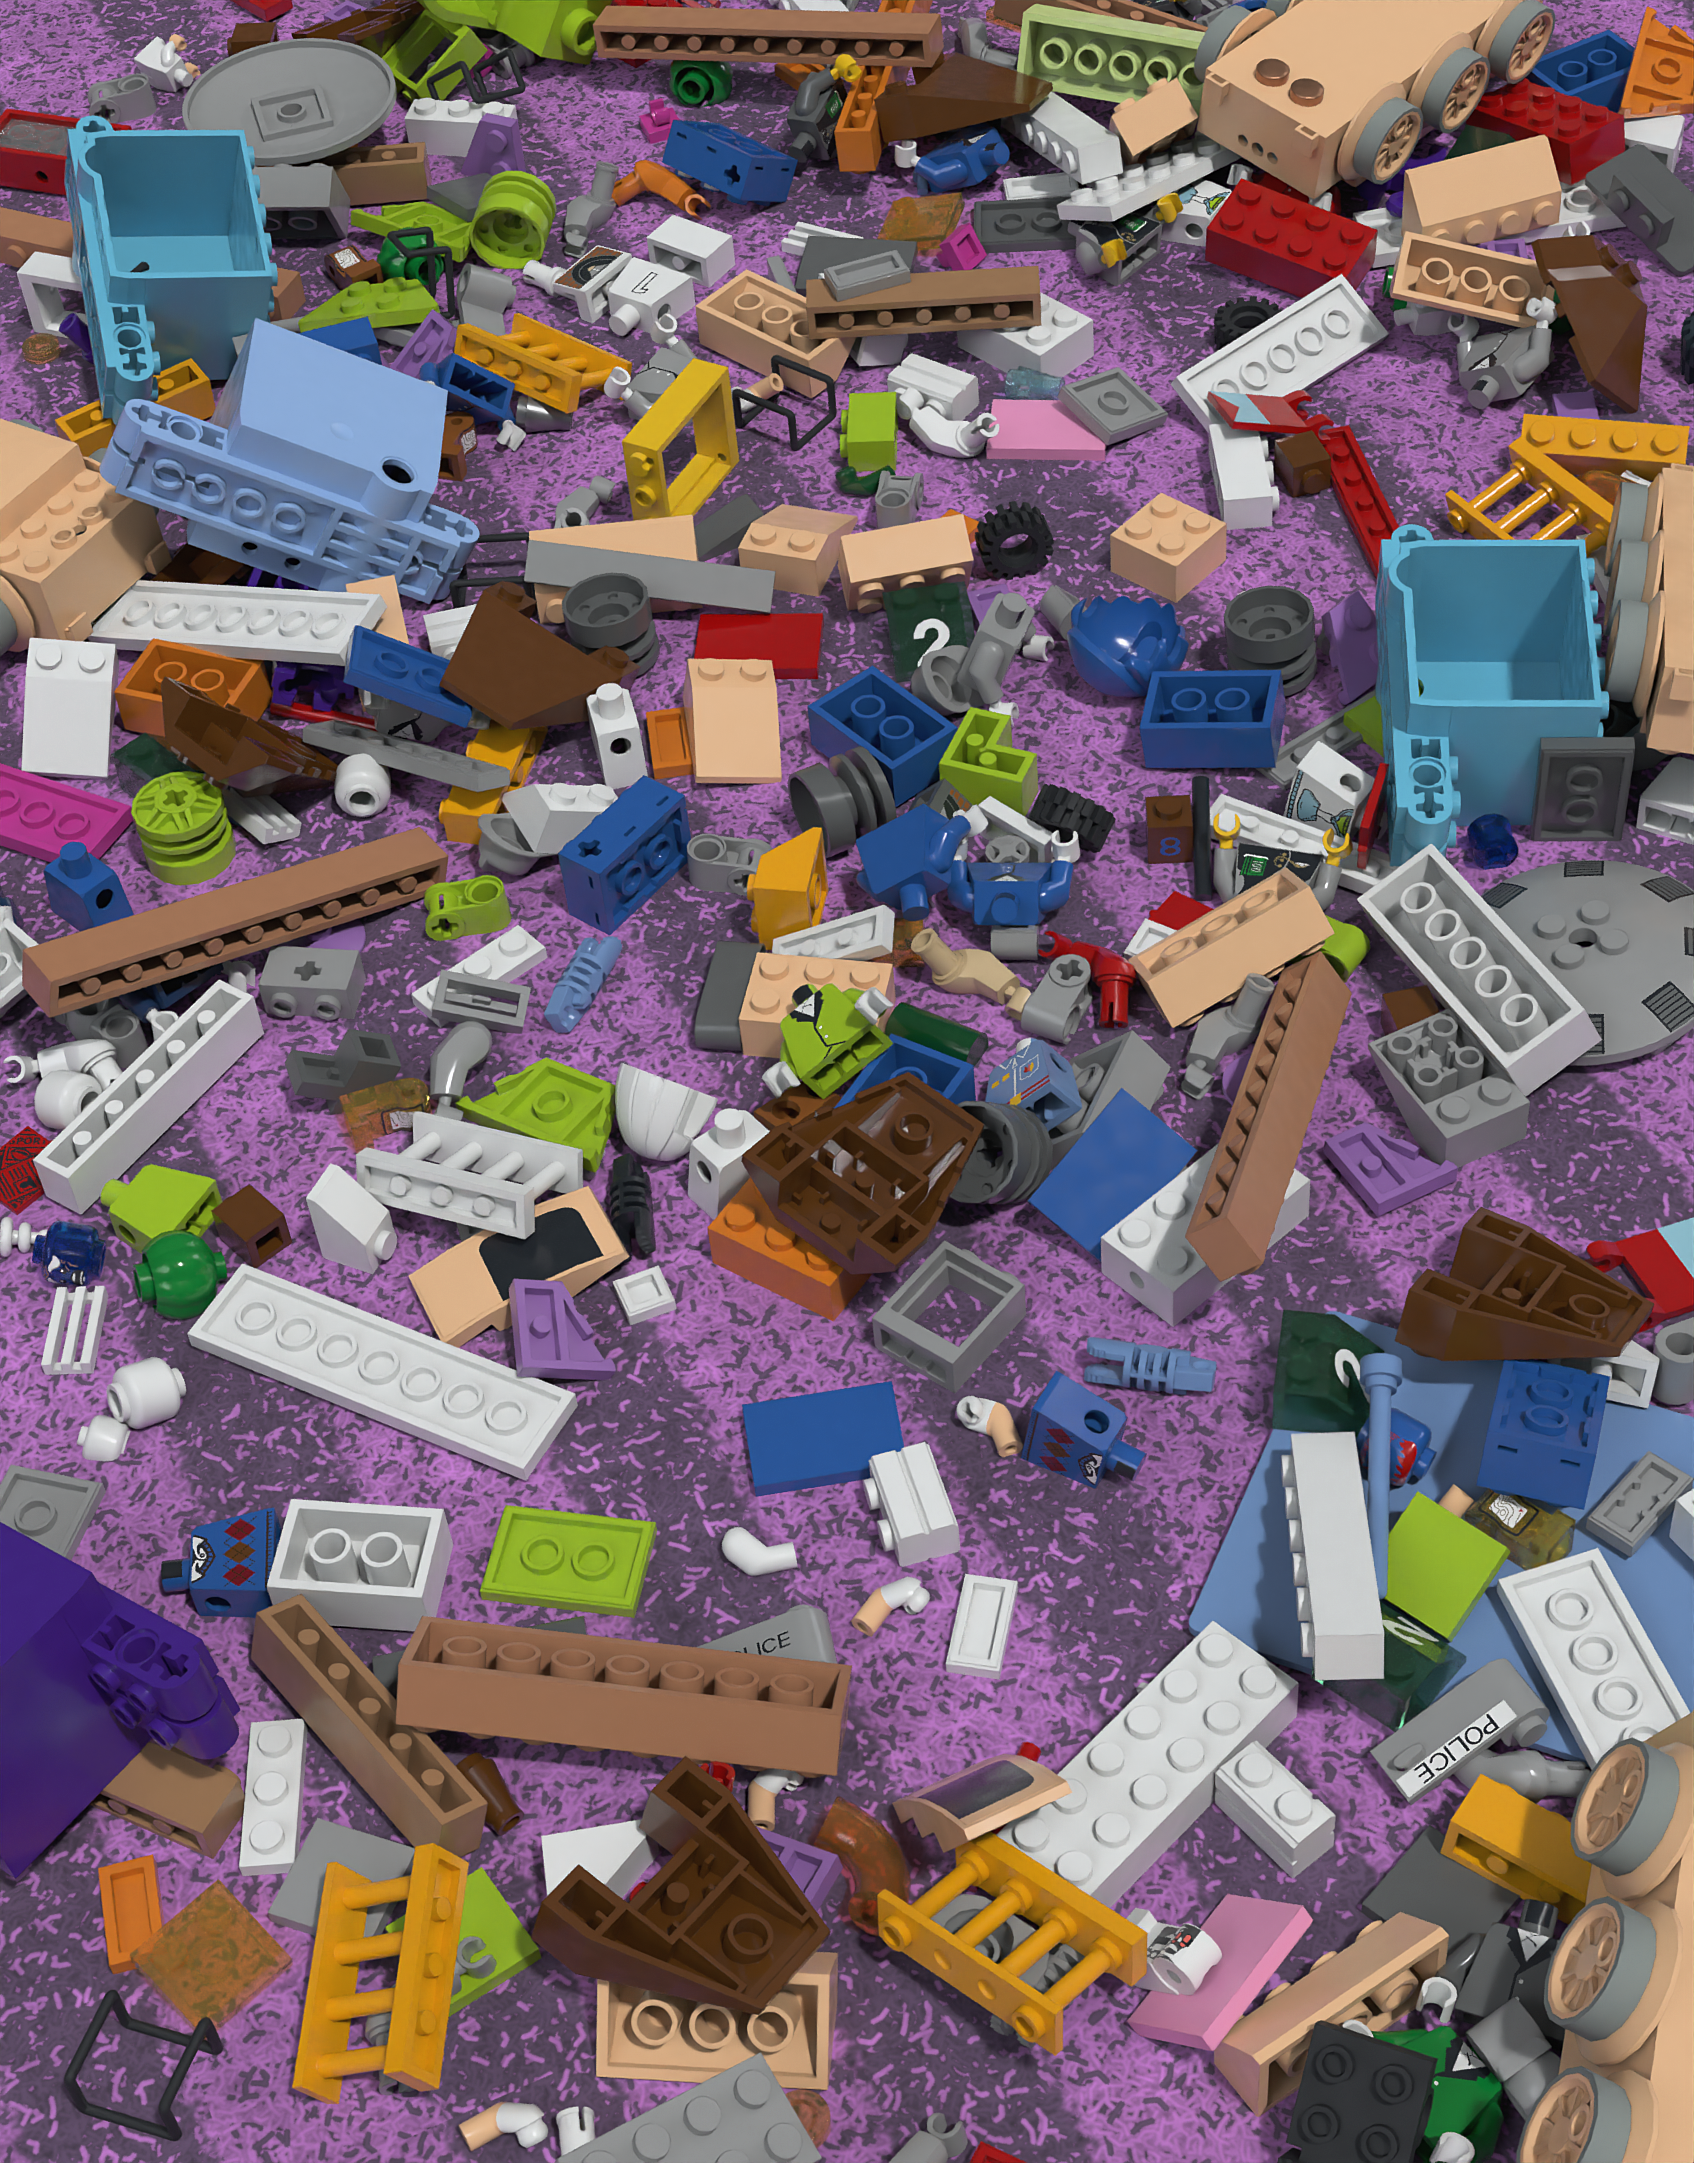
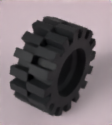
[1214,296,1282,350]
[975,501,1054,581]
[1028,784,1116,853]

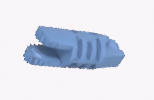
[544,936,622,1033]
[1084,1337,1217,1395]

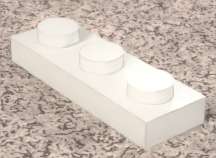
[772,905,895,961]
[411,925,547,1028]
[239,1719,308,1876]

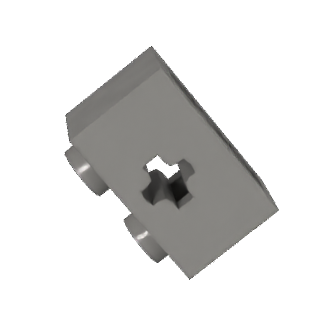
[258,946,366,1020]

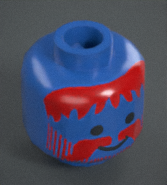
[1356,1407,1437,1486]

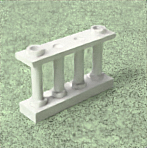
[356,1111,583,1239]

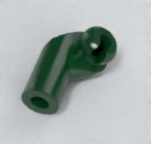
[835,465,896,496]

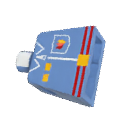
[985,1038,1082,1131]

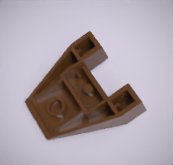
[874,50,1053,143]
[439,581,641,730]
[1395,1207,1654,1361]
[531,1756,831,2015]

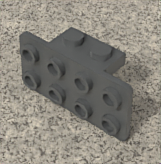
[1585,144,1694,277]

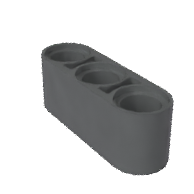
[695,940,766,1052]

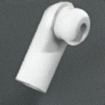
[722,1527,798,1576]

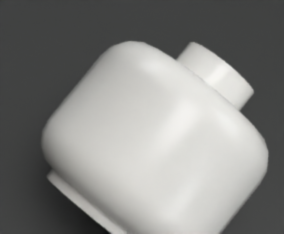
[77,1415,131,1461]

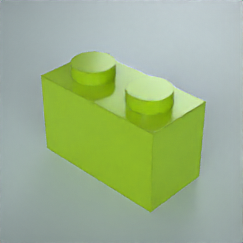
[840,392,898,472]

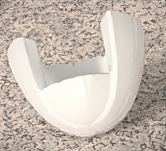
[615,1063,718,1161]

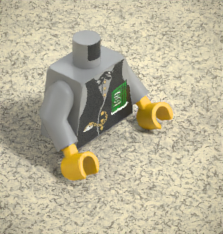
[1068,193,1184,287]
[1213,813,1353,911]

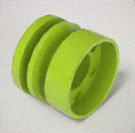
[469,171,557,269]
[131,771,236,886]

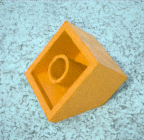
[747,827,829,950]

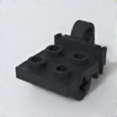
[1277,2020,1438,2163]

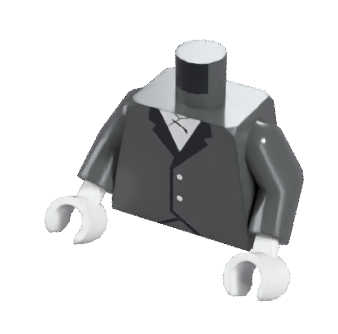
[1416,1899,1565,2051]

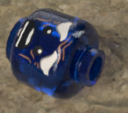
[32,1221,107,1287]

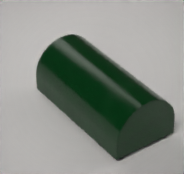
[885,1002,989,1067]

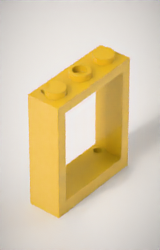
[622,358,739,521]

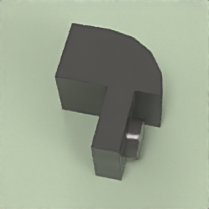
[285,1029,401,1114]

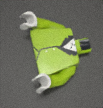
[762,983,893,1100]

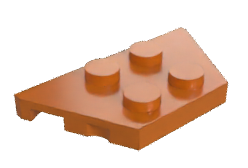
[1618,7,1694,119]

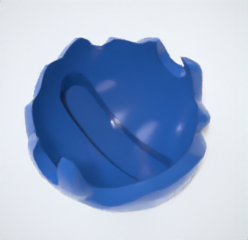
[1067,595,1189,697]

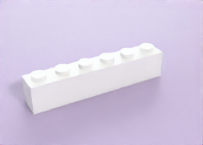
[1001,91,1123,185]
[33,980,264,1215]
[1281,1432,1384,1680]

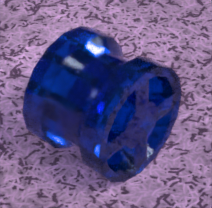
[1466,813,1519,870]

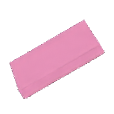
[986,399,1107,461]
[1127,1894,1313,2051]

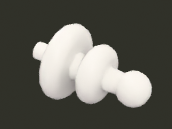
[0,1217,55,1257]

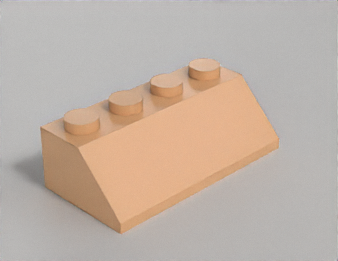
[1401,134,1562,246]
[1389,231,1555,328]
[695,269,856,398]
[529,515,703,624]
[1128,867,1335,1028]
[1214,1912,1449,2117]
[596,1952,838,2090]

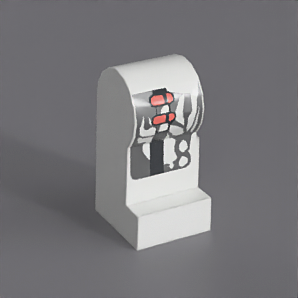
[1126,1908,1222,1995]

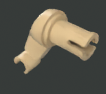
[911,928,1031,1021]

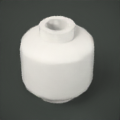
[334,753,391,817]
[34,1070,103,1130]
[106,1357,186,1429]

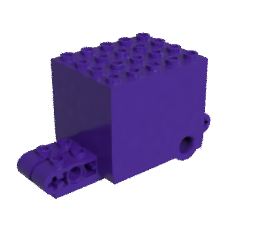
[0,1522,241,1879]

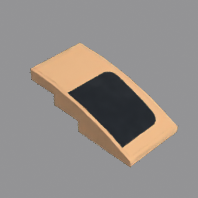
[408,1186,629,1348]
[892,1754,1072,1853]

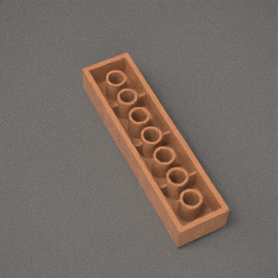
[396,1616,852,1778]

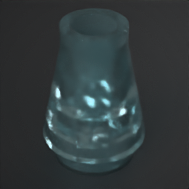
[1005,366,1065,400]

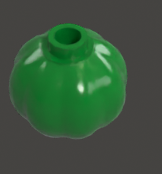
[669,60,733,107]
[376,227,445,285]
[133,1230,227,1320]

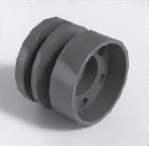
[562,573,660,676]
[1223,585,1317,696]
[787,745,897,858]
[950,1101,1053,1205]

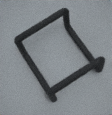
[427,49,526,104]
[387,227,455,324]
[732,355,837,451]
[449,532,537,616]
[64,1990,223,2141]

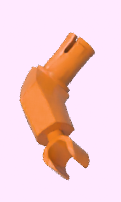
[612,159,711,220]

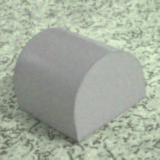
[1040,585,1087,640]
[991,924,1039,960]

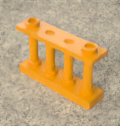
[454,313,633,413]
[1445,436,1614,557]
[877,1832,1148,2056]
[292,1843,469,2104]

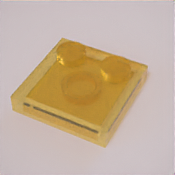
[877,192,965,251]
[130,1879,293,2040]

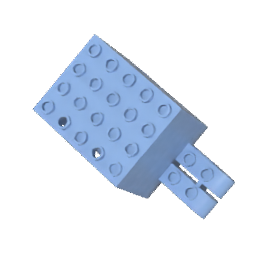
[99,318,480,604]

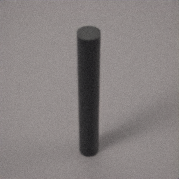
[1192,776,1212,901]

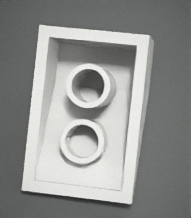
[21,638,119,779]

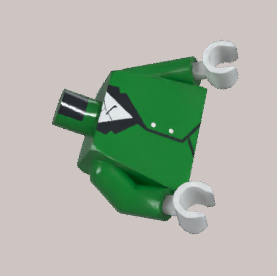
[1341,2019,1504,2163]

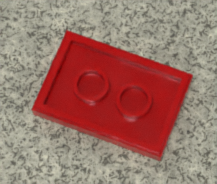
[694,613,824,679]

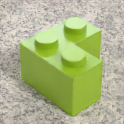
[939,707,1038,817]

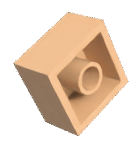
[1110,493,1227,603]

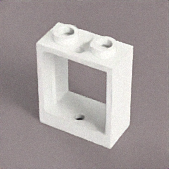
[17,251,88,338]

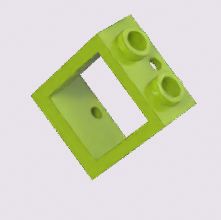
[382,9,488,103]

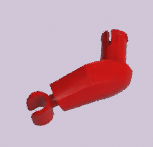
[1038,931,1137,1028]

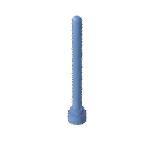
[1360,1353,1403,1601]

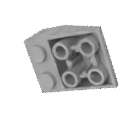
[1368,1008,1530,1168]

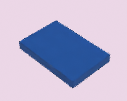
[343,625,472,728]
[1027,1088,1198,1263]
[742,1381,904,1497]

